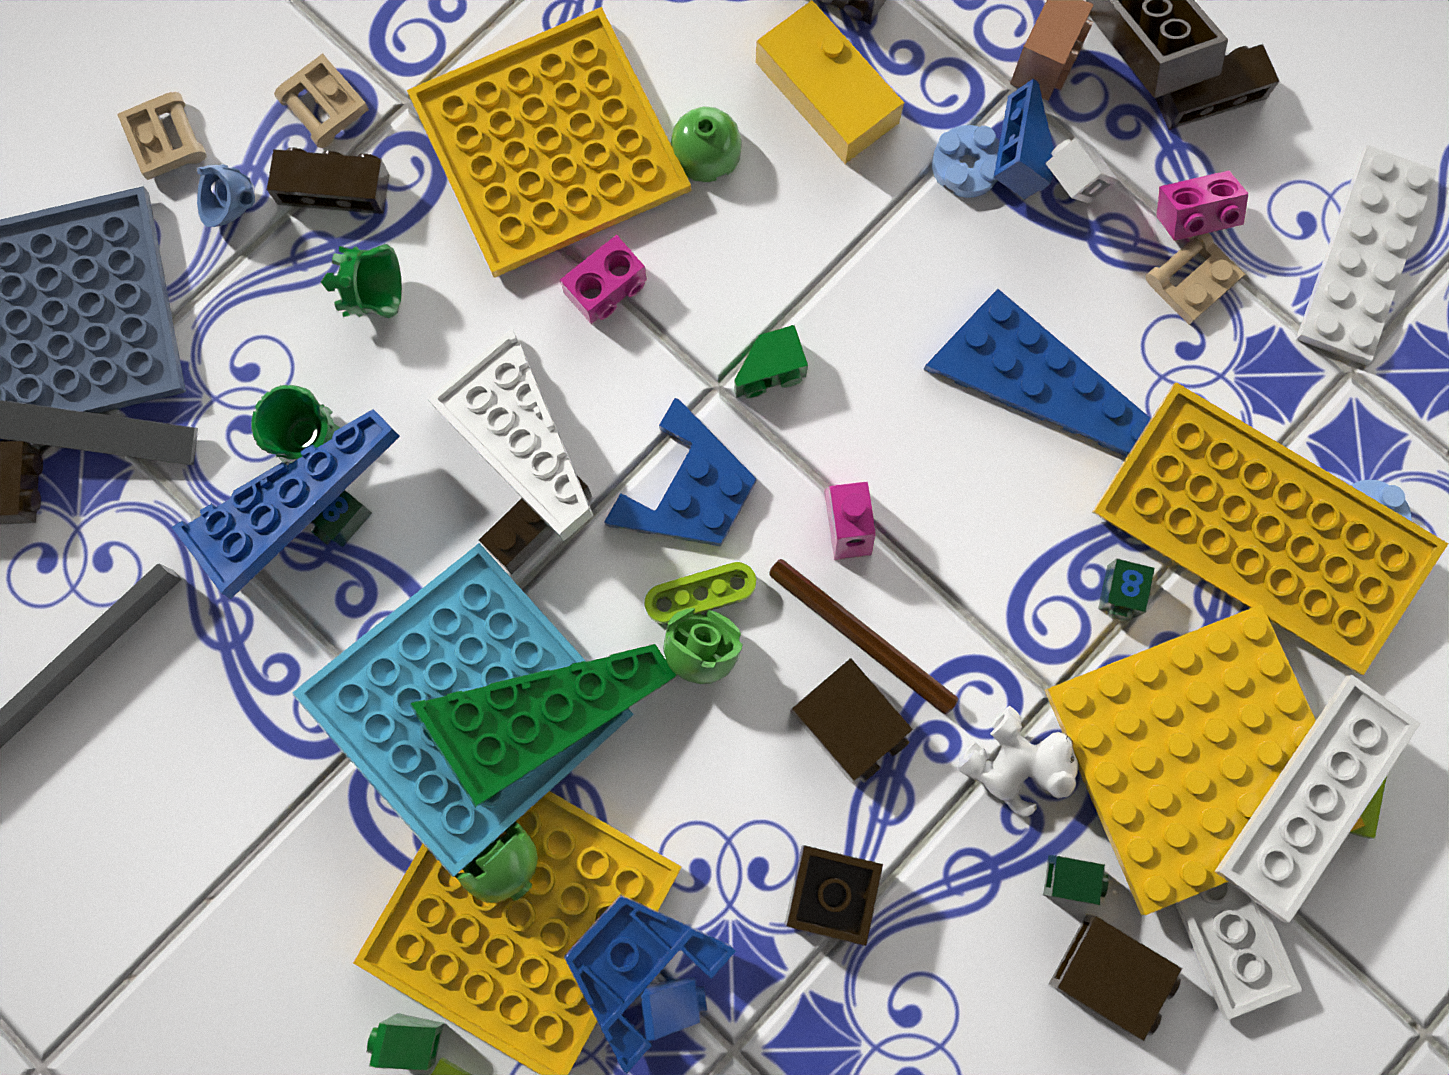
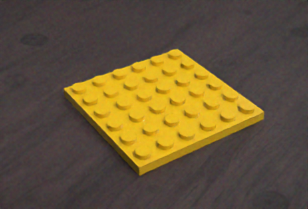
[407,7,691,278]
[1044,604,1365,915]
[353,791,682,1075]

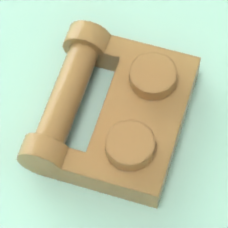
[274,53,369,148]
[117,92,207,180]
[1145,233,1245,325]

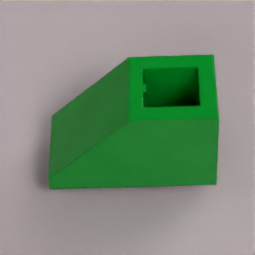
[734,324,808,398]
[367,1013,444,1070]

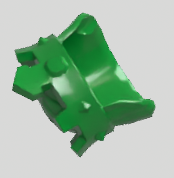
[320,244,402,319]
[251,385,340,464]

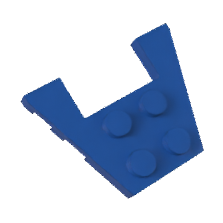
[604,398,756,546]
[564,894,736,1074]

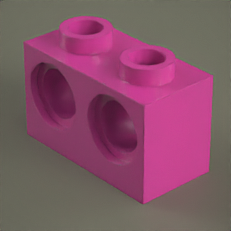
[1156,170,1249,241]
[560,235,647,324]

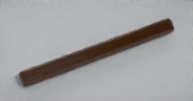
[769,559,959,714]

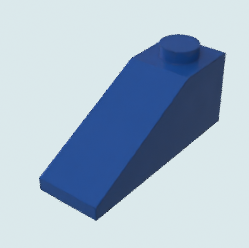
[994,78,1054,200]
[641,977,707,1041]

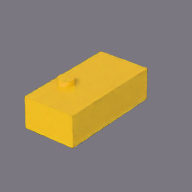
[756,0,904,164]

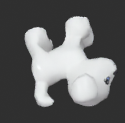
[957,706,1079,817]

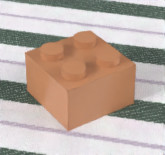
[1010,0,1094,101]

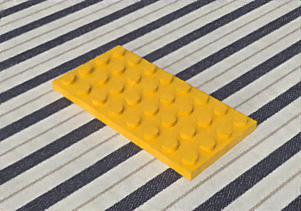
[1092,382,1449,675]

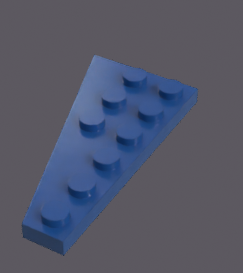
[923,289,1151,457]
[172,409,400,599]

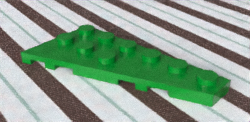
[410,644,676,808]

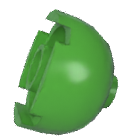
[671,106,742,183]
[663,608,743,684]
[455,822,538,903]

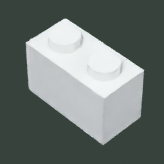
[1046,138,1118,204]

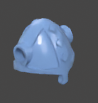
[197,164,255,227]

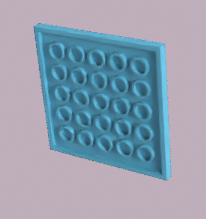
[292,543,634,877]

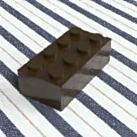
[1086,0,1228,98]

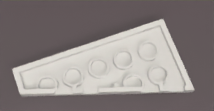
[428,328,594,541]

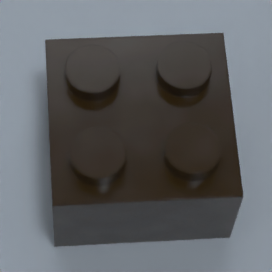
[784,845,883,946]

